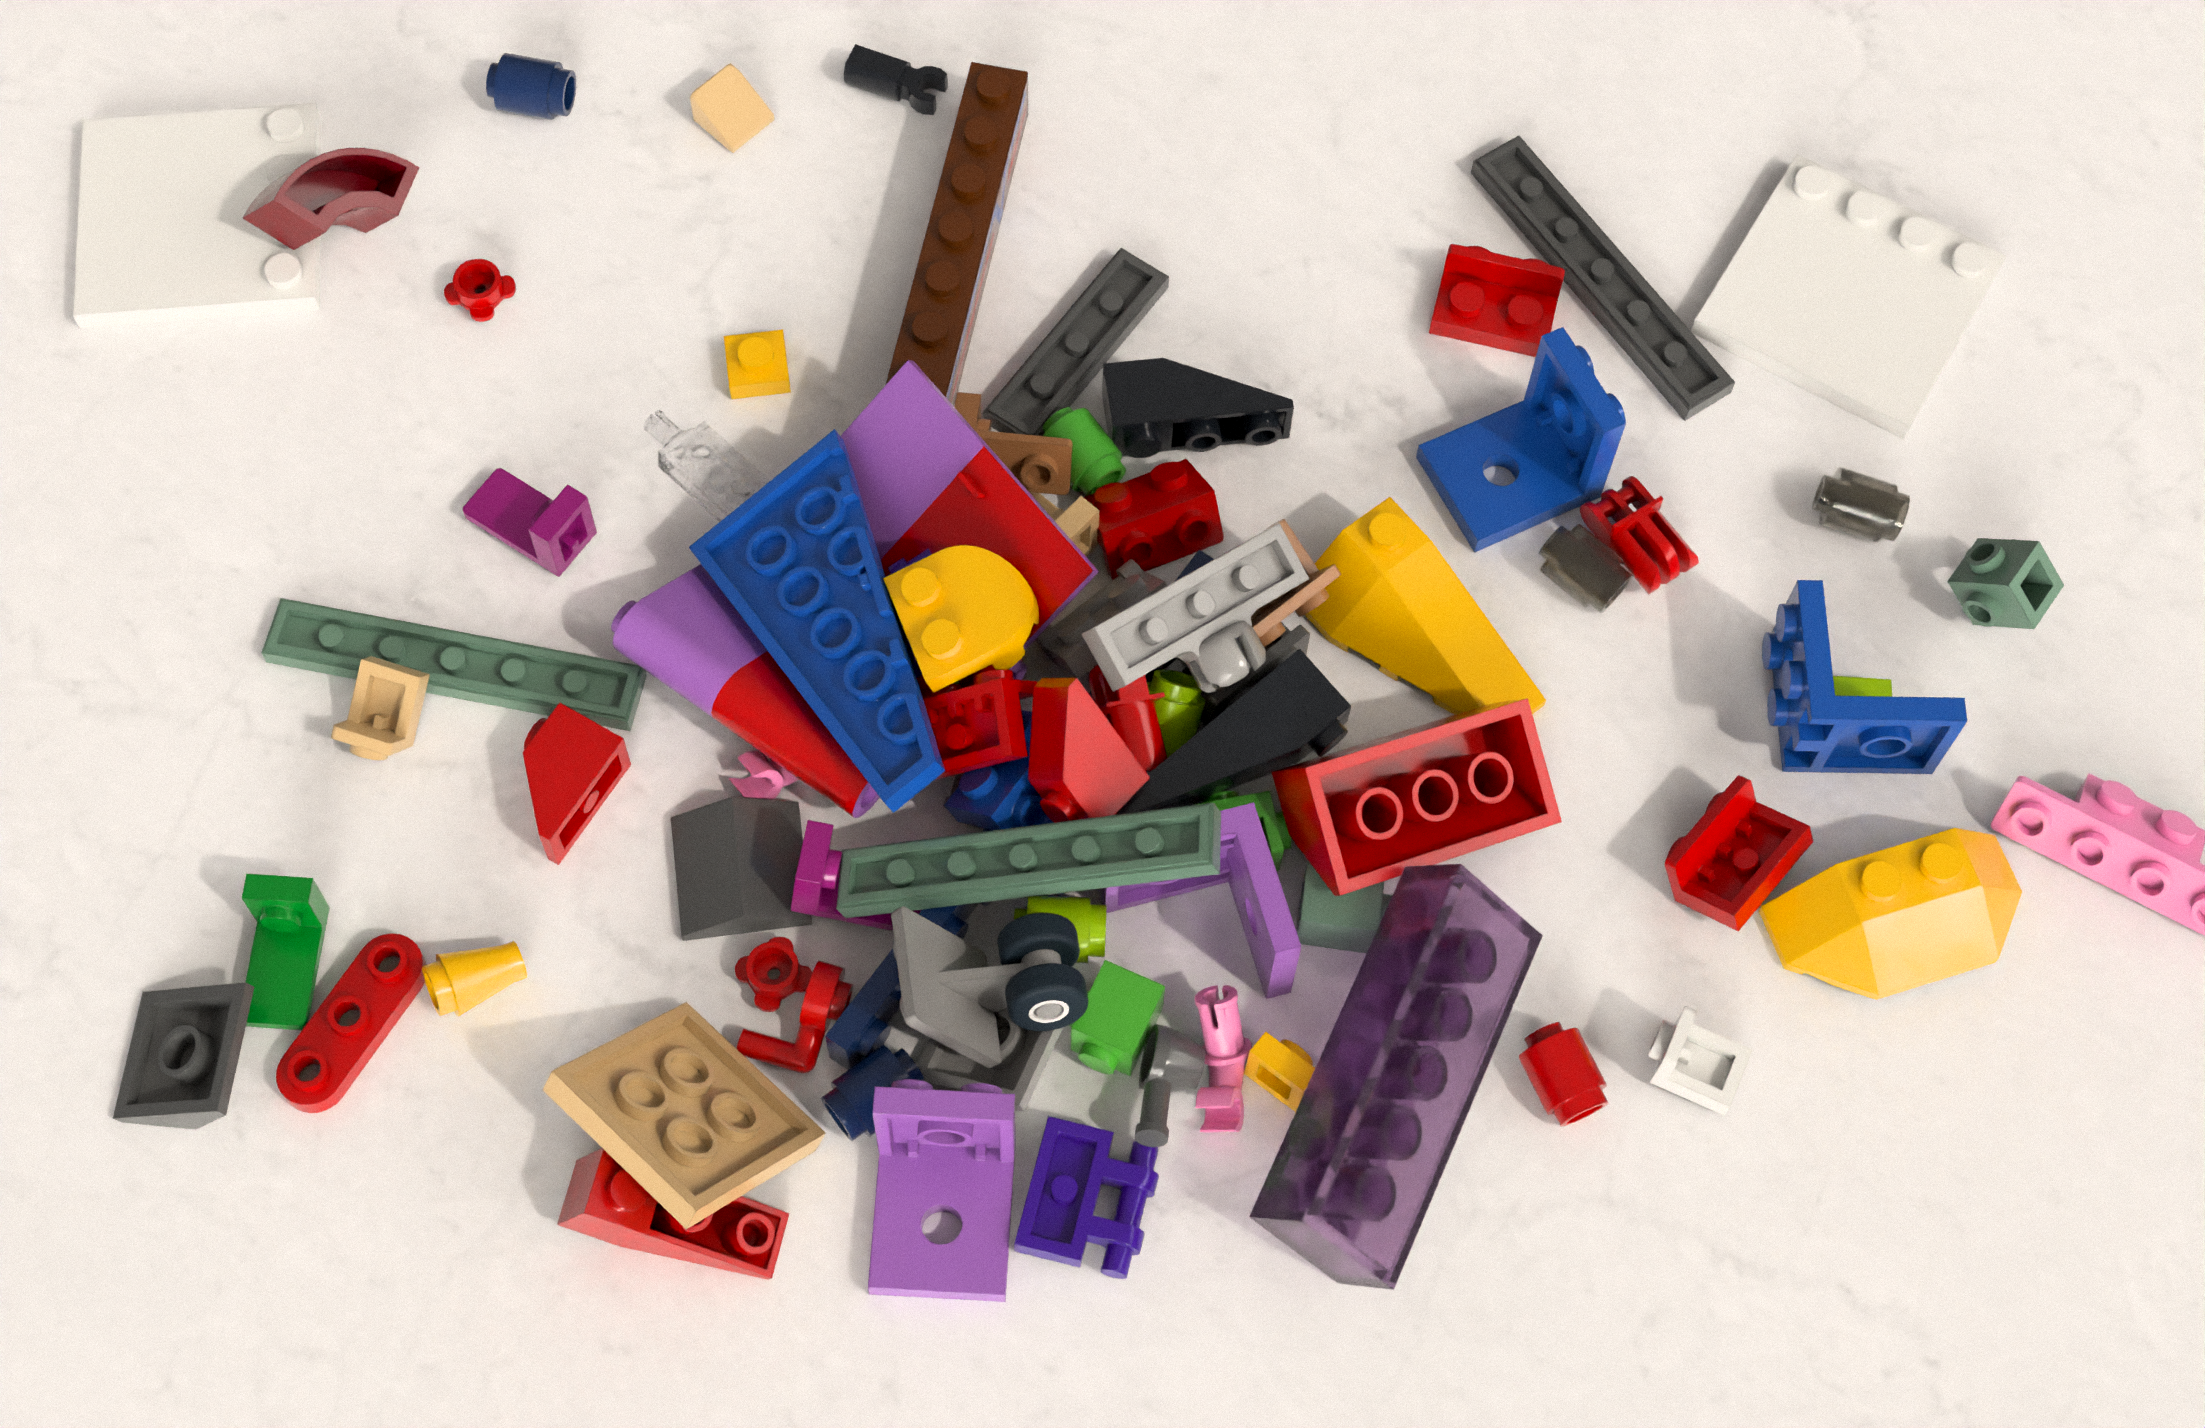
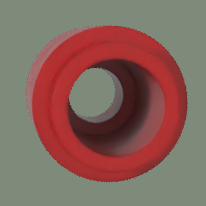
[1518,1022,1609,1127]

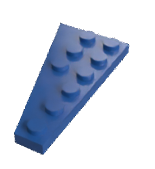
[689,429,945,813]

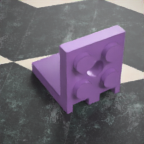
[1098,802,1301,999]
[868,1079,1016,1302]

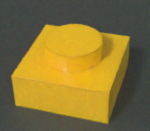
[724,329,791,399]
[1244,1031,1320,1113]

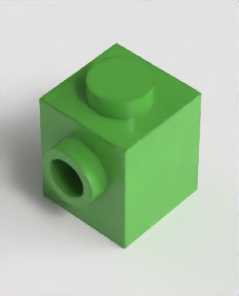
[1069,960,1165,1077]

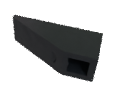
[1102,358,1294,458]

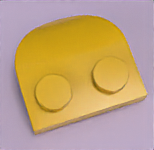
[883,545,1039,693]

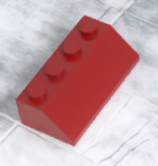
[1272,698,1562,896]

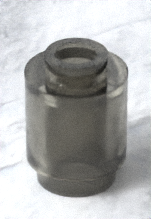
[1812,467,1910,543]
[1538,524,1633,613]

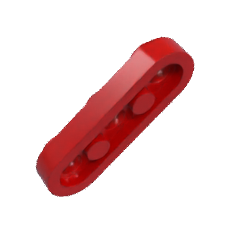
[276,933,427,1113]

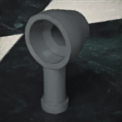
[1134,1024,1206,1147]

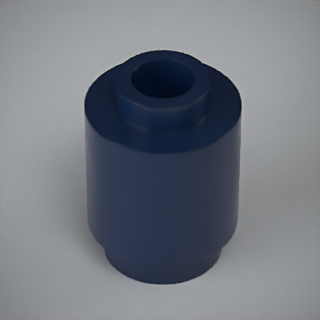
[486,53,576,120]
[821,1045,925,1141]

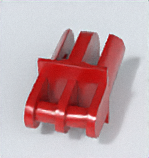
[1580,476,1699,595]
[1089,665,1167,772]

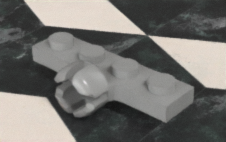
[1082,523,1309,693]

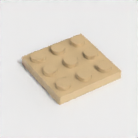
[543,1002,826,1229]

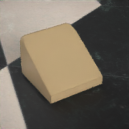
[690,63,775,153]

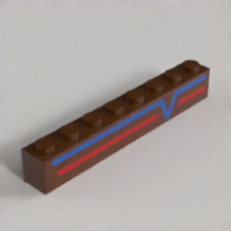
[885,62,1028,406]

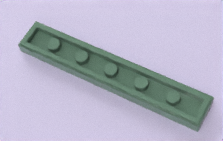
[261,598,647,731]
[836,803,1221,918]

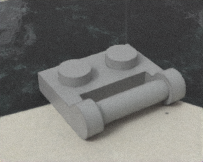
[1035,559,1167,679]

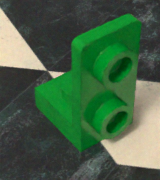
[242,873,330,1030]

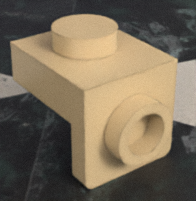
[331,656,430,760]

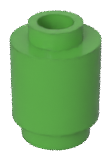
[1042,407,1126,496]

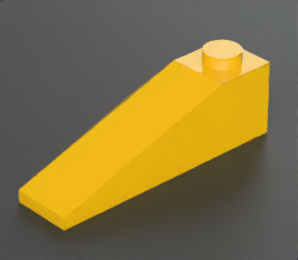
[1305,497,1546,715]

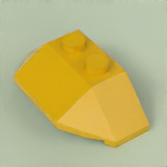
[1759,828,2022,1000]

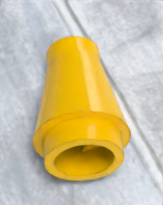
[422,941,527,1017]

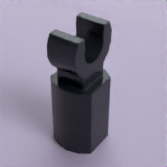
[844,44,948,115]

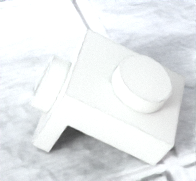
[1648,1006,1753,1115]

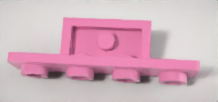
[1991,773,2205,935]

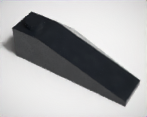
[1115,649,1351,815]

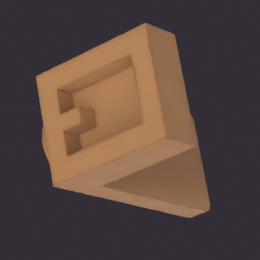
[954,392,1073,495]

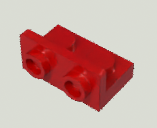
[1429,244,1565,357]
[923,670,1038,780]

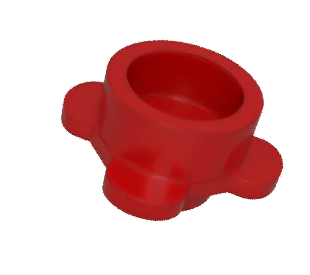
[444,259,516,322]
[735,937,812,1012]

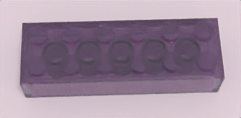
[1249,864,1543,1290]

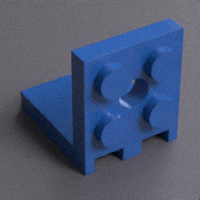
[1416,327,1626,553]
[1762,580,1967,774]

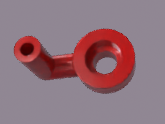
[737,960,854,1073]

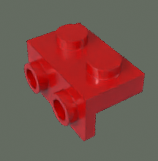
[1083,459,1224,580]
[1665,775,1813,931]

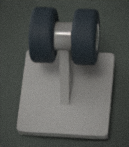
[891,906,1088,1069]

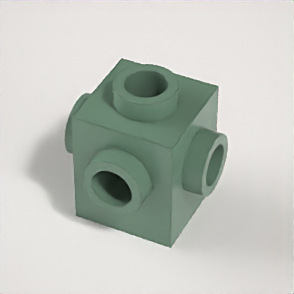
[1947,538,2064,629]

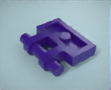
[1014,1116,1159,1279]

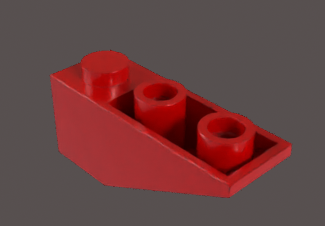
[557,1148,790,1280]

